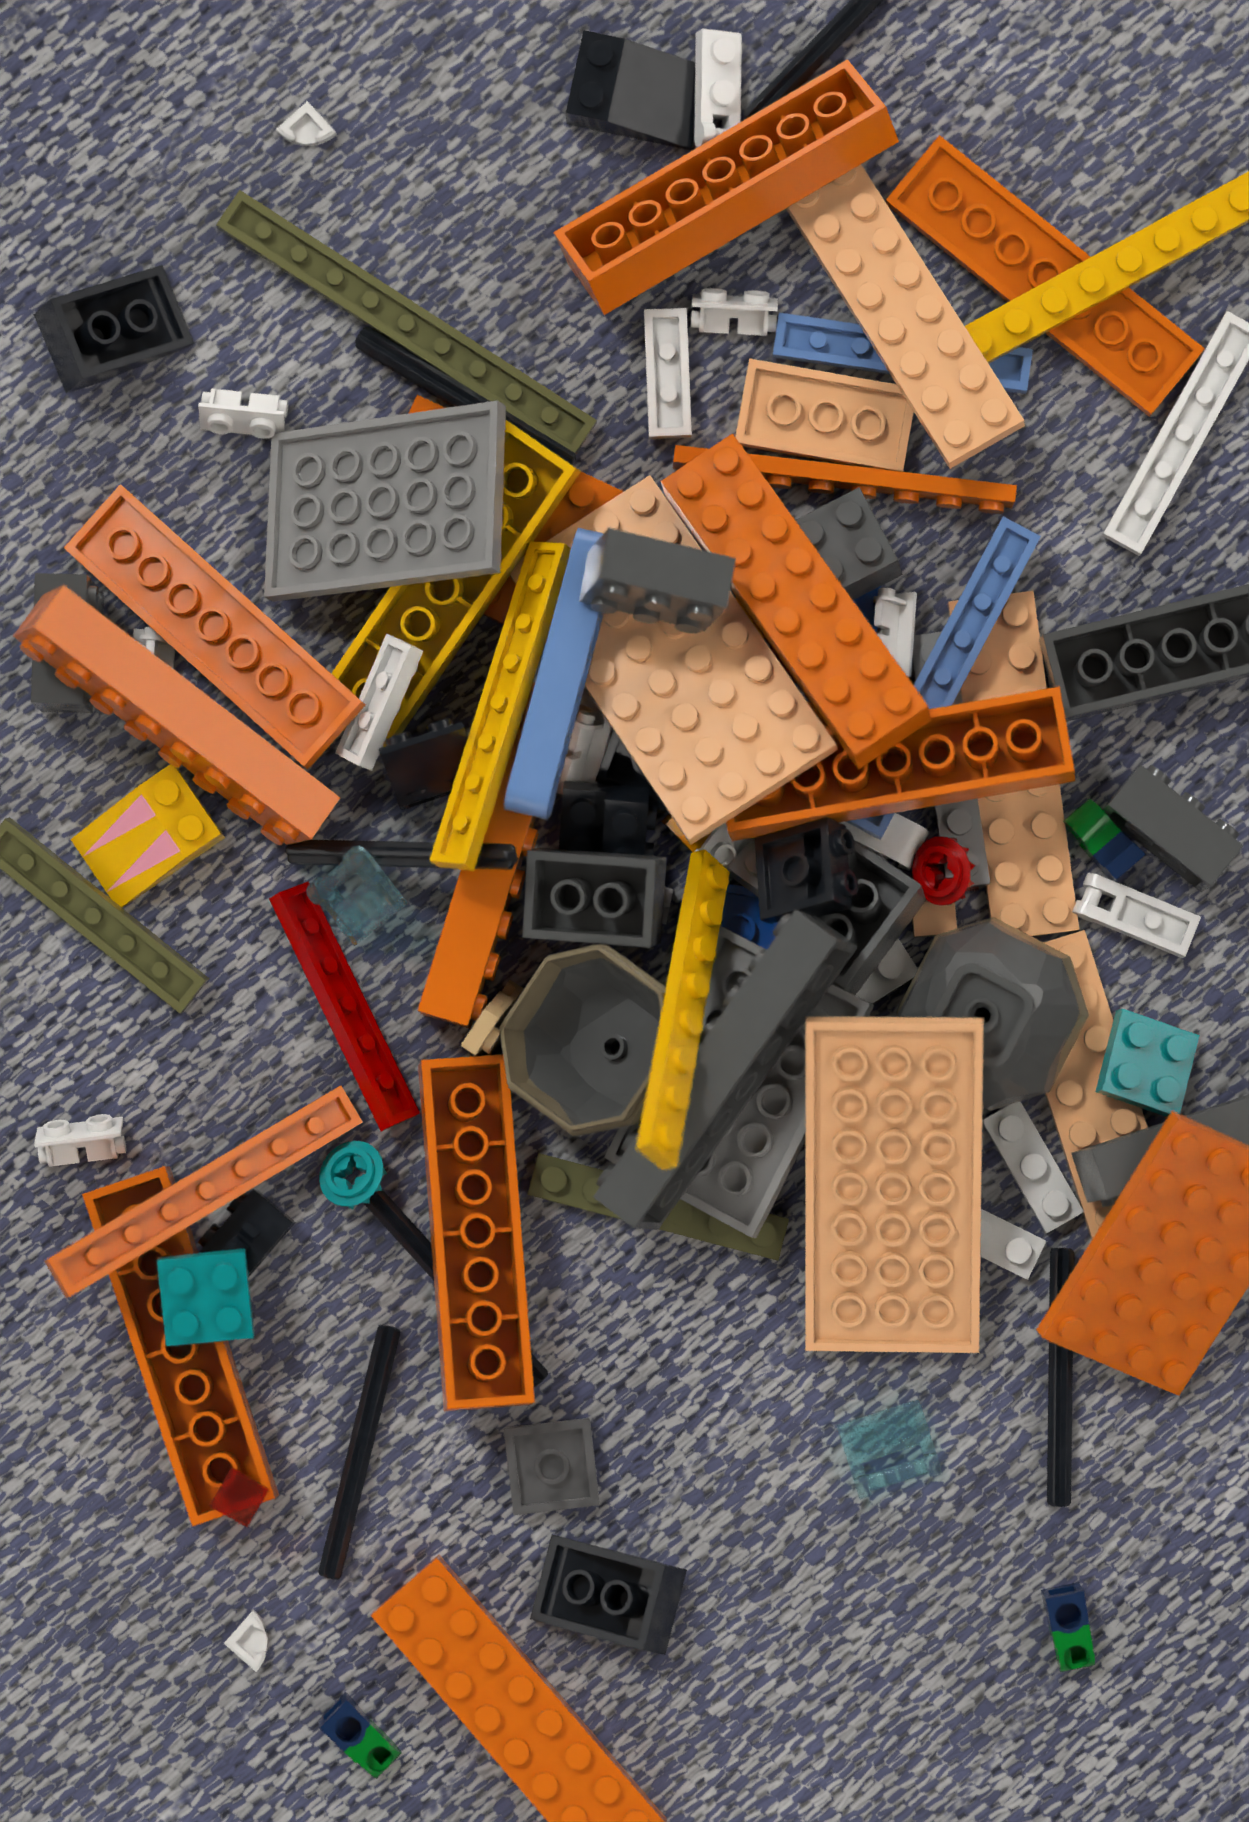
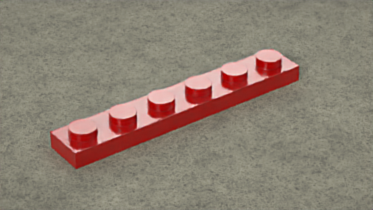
[269,881,420,1131]

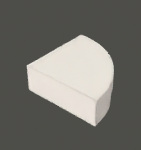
[276,101,336,146]
[224,1610,268,1672]

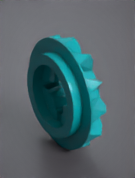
[319,1141,387,1209]

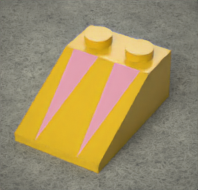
[70,764,225,908]

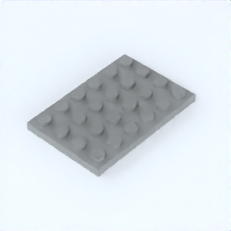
[264,400,506,602]
[604,926,874,1238]

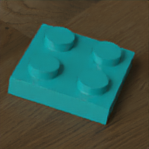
[1095,1008,1200,1117]
[157,1249,255,1346]

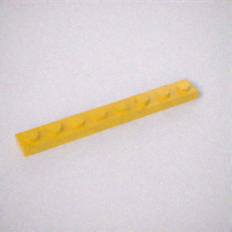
[965,171,1249,364]
[429,541,571,871]
[636,849,730,1170]

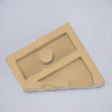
[461,980,524,1056]

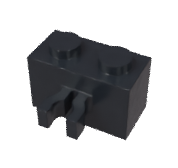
[198,1189,296,1277]

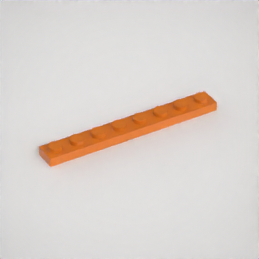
[673,445,1017,514]
[44,1085,363,1299]

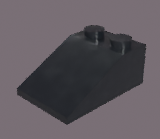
[566,30,695,150]
[34,265,194,393]
[530,1534,687,1655]

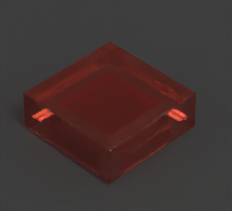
[209,1467,270,1528]

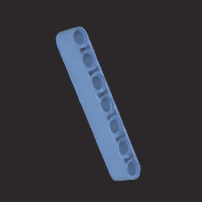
[504,528,604,820]

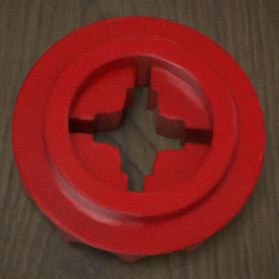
[912,836,976,906]

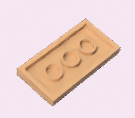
[735,359,914,472]

